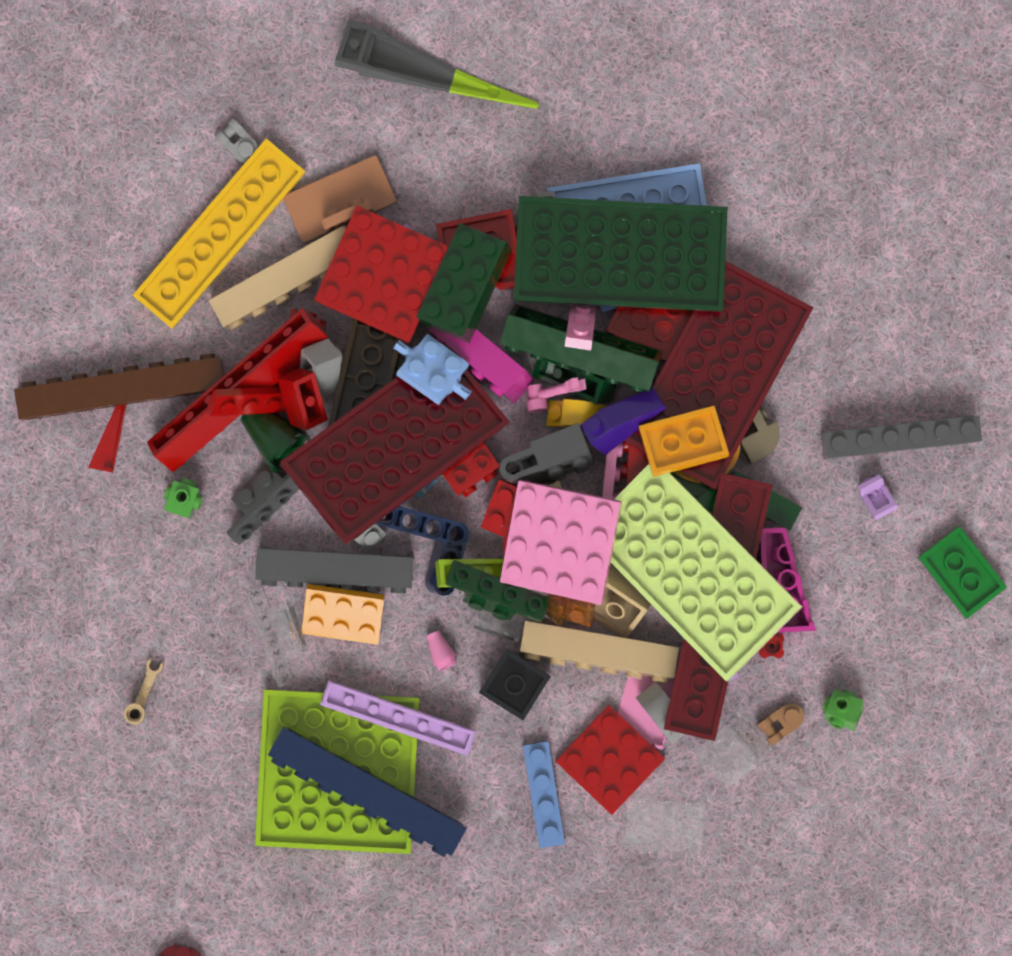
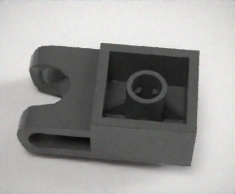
[500,423,594,485]

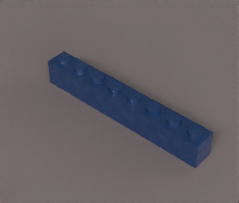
[268,726,467,857]

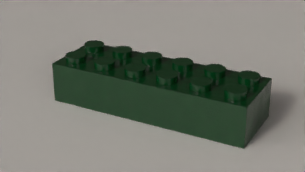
[500,304,663,392]

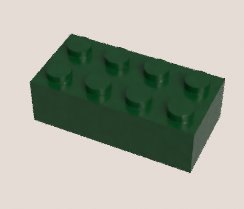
[417,223,512,343]

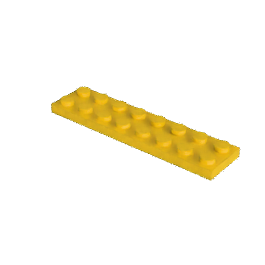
[132,138,306,329]

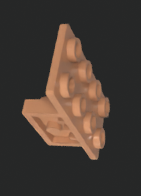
[283,155,396,243]

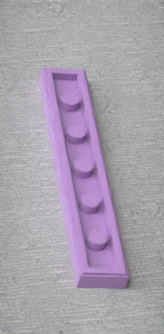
[320,680,476,756]

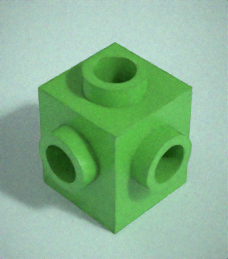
[164,478,203,519]
[822,689,864,731]

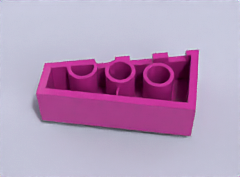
[429,327,534,404]
[756,528,816,633]

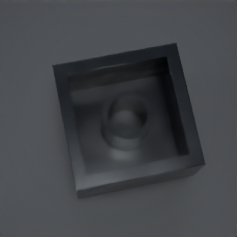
[479,648,551,720]

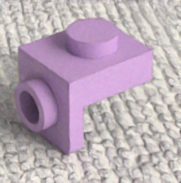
[858,474,898,521]

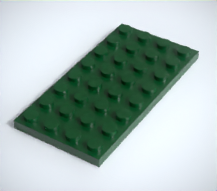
[514,196,728,312]

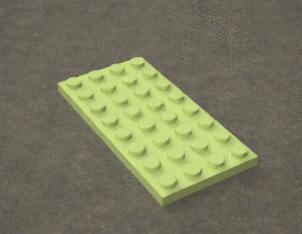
[611,464,802,682]

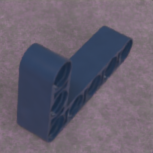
[376,506,469,596]

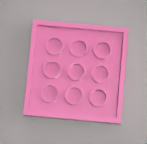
[500,480,622,605]

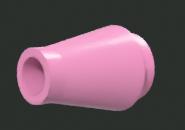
[426,630,457,671]

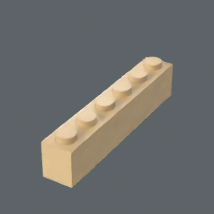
[208,225,346,331]
[519,621,679,684]

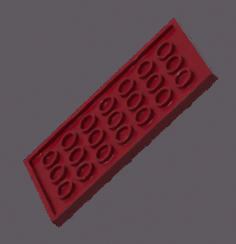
[624,261,814,490]
[280,342,510,546]

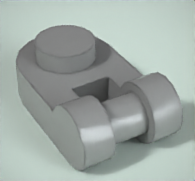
[214,118,259,164]

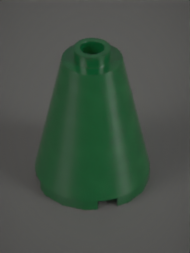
[240,413,311,473]

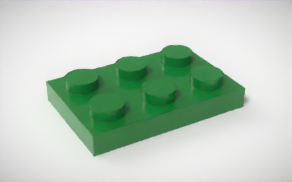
[917,526,1007,619]

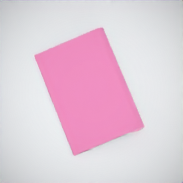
[618,673,676,750]

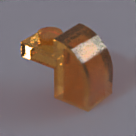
[546,593,595,627]

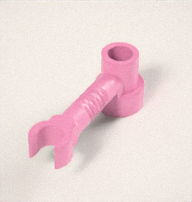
[527,377,586,414]

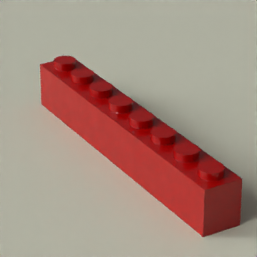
[147,308,329,472]

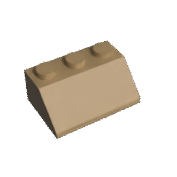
[561,563,651,638]

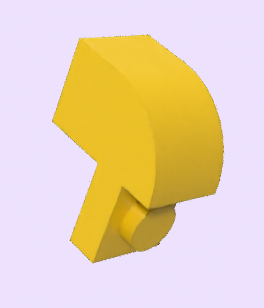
[546,399,607,431]

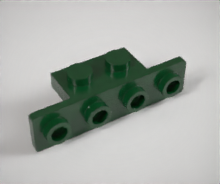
[445,560,549,622]

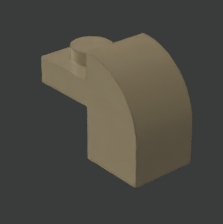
[740,406,780,464]

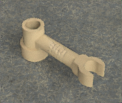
[124,658,164,725]

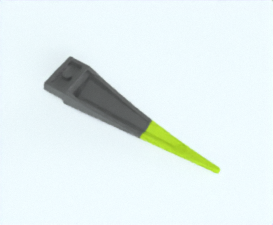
[335,20,539,109]

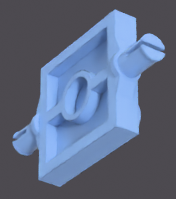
[393,334,472,405]

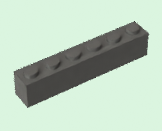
[821,415,982,460]
[255,549,414,593]

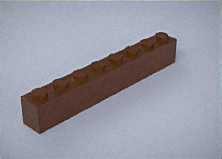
[14,354,224,421]

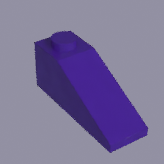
[580,388,666,455]

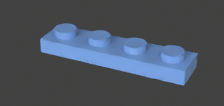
[523,741,565,848]

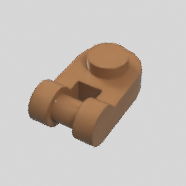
[756,703,804,746]

